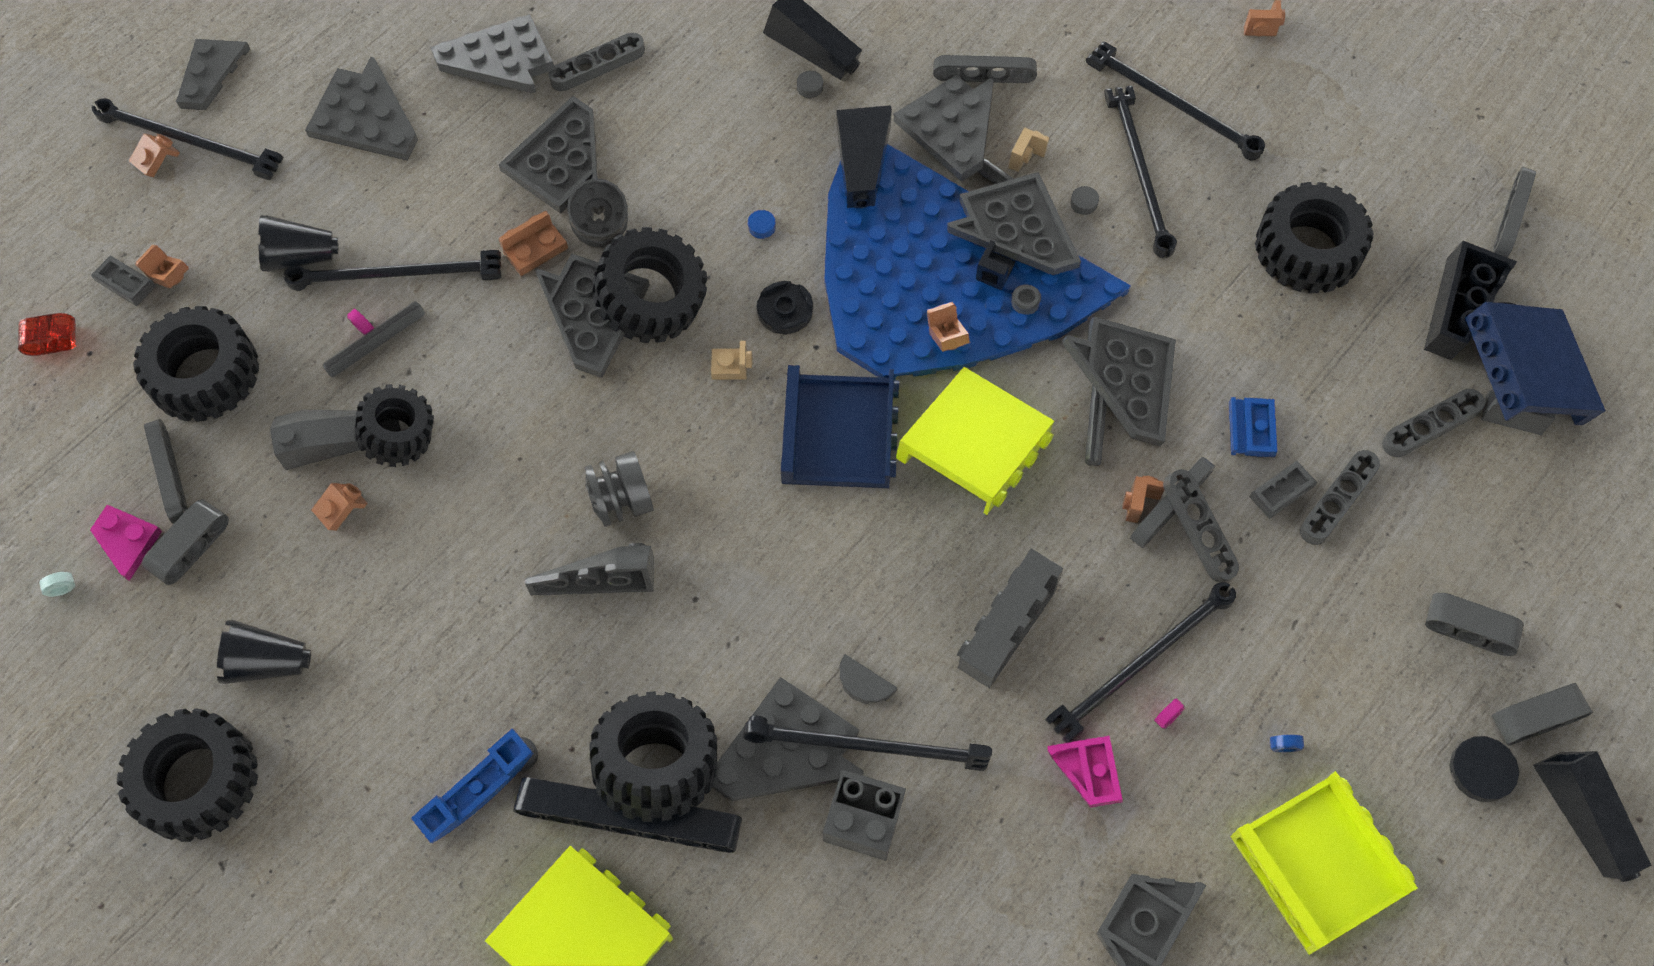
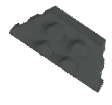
[1096,874,1207,966]

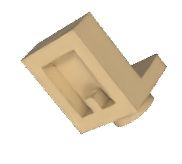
[1008,128,1049,172]
[711,341,752,380]

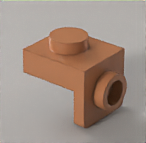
[1244,0,1285,36]
[129,133,180,177]
[135,245,189,289]
[927,302,970,352]
[1122,476,1164,523]
[311,483,368,531]

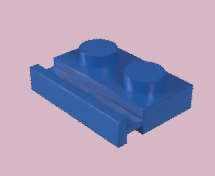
[1229,397,1277,457]

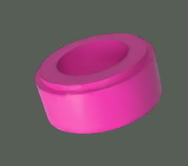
[347,308,374,335]
[1154,698,1185,729]

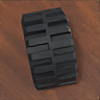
[355,384,434,467]

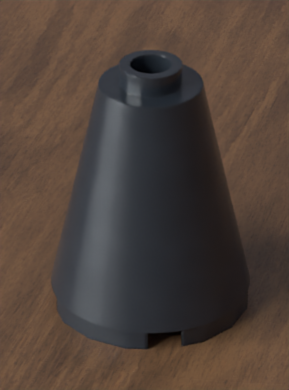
[258,215,339,272]
[217,620,311,684]

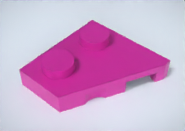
[90,505,162,581]
[1047,736,1123,808]

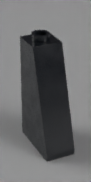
[763,0,862,80]
[836,105,892,209]
[1533,751,1652,882]

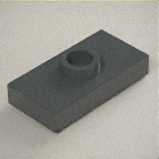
[91,255,156,306]
[1249,461,1317,519]

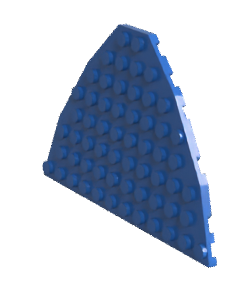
[824,144,1131,380]

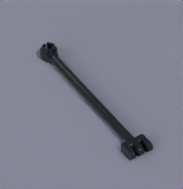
[1086,41,1265,161]
[1104,85,1177,258]
[92,98,284,180]
[283,250,501,291]
[1045,582,1236,743]
[743,715,993,771]

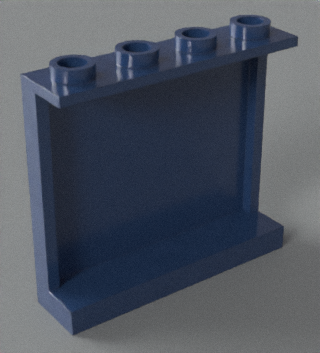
[1465,302,1606,425]
[781,365,899,489]

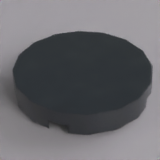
[756,281,814,335]
[1449,736,1520,802]

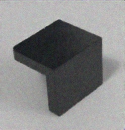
[976,239,1015,290]

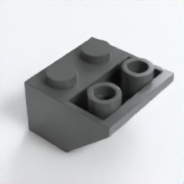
[822,769,906,861]

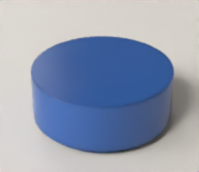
[748,210,776,239]
[1270,735,1304,752]

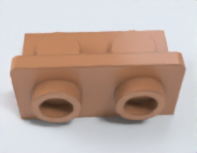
[499,211,568,276]

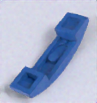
[411,728,534,843]

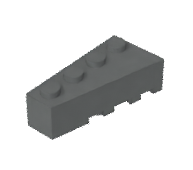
[957,548,1063,689]

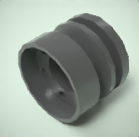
[567,178,628,248]
[584,451,654,527]

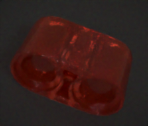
[18,313,76,356]

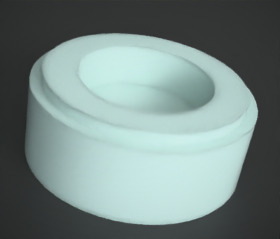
[39,572,75,597]

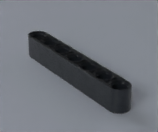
[513,777,742,853]

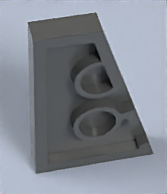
[176,39,250,110]

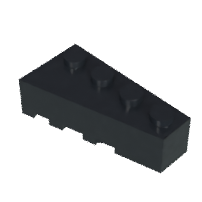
[1424,241,1517,360]

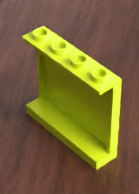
[896,367,1054,515]
[1230,771,1418,955]
[485,846,673,966]

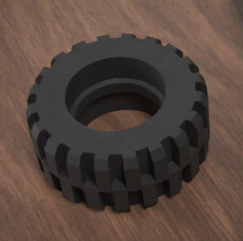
[1255,182,1374,293]
[592,227,708,343]
[133,306,259,422]
[589,691,717,822]
[117,708,258,842]

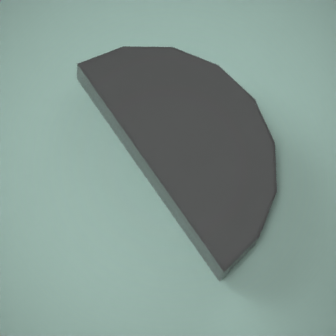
[840,654,897,704]

